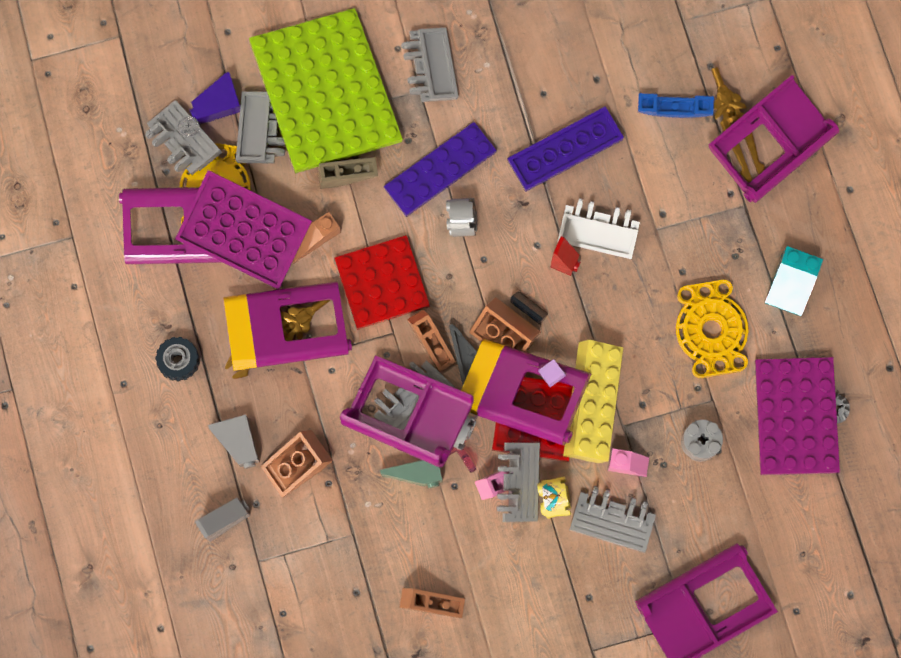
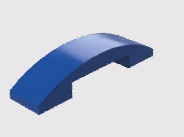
[638,93,714,118]

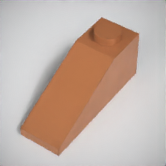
[293,212,341,264]
[407,310,456,372]
[399,588,465,618]

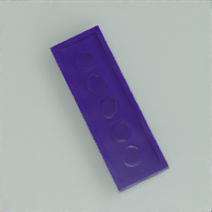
[507,106,624,192]
[384,122,497,217]

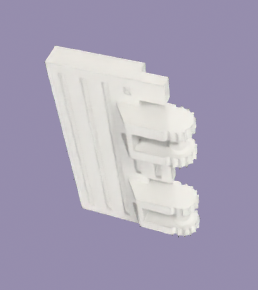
[557,199,640,259]

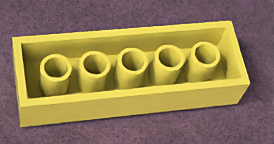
[563,340,623,463]

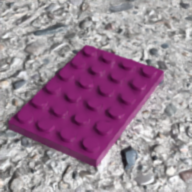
[175,170,312,289]
[755,357,840,475]

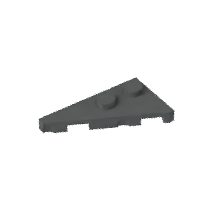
[449,324,477,386]

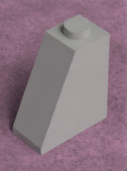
[208,415,259,469]
[195,498,250,542]

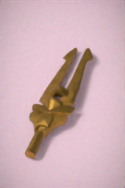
[711,67,765,182]
[225,300,330,379]

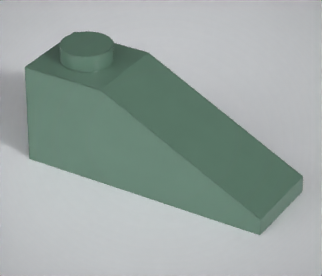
[380,460,442,488]

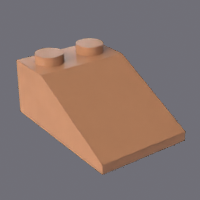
[260,430,333,498]

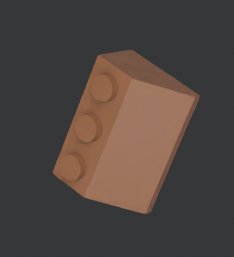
[469,297,541,352]

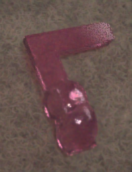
[449,447,477,473]

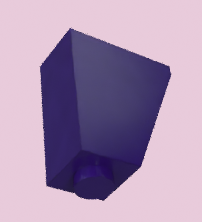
[190,72,240,125]

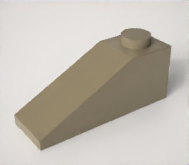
[318,157,378,189]

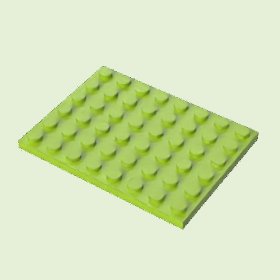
[249,8,403,173]

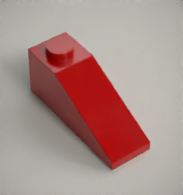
[550,236,581,276]

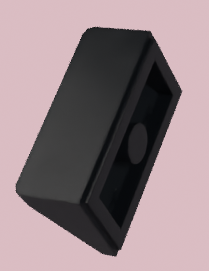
[510,292,548,324]

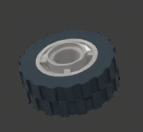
[155,337,200,381]

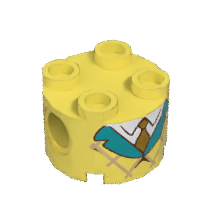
[537,476,571,519]

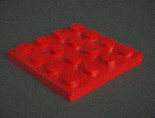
[334,235,430,330]
[492,377,573,462]

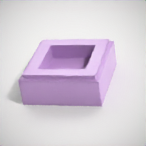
[538,359,566,387]

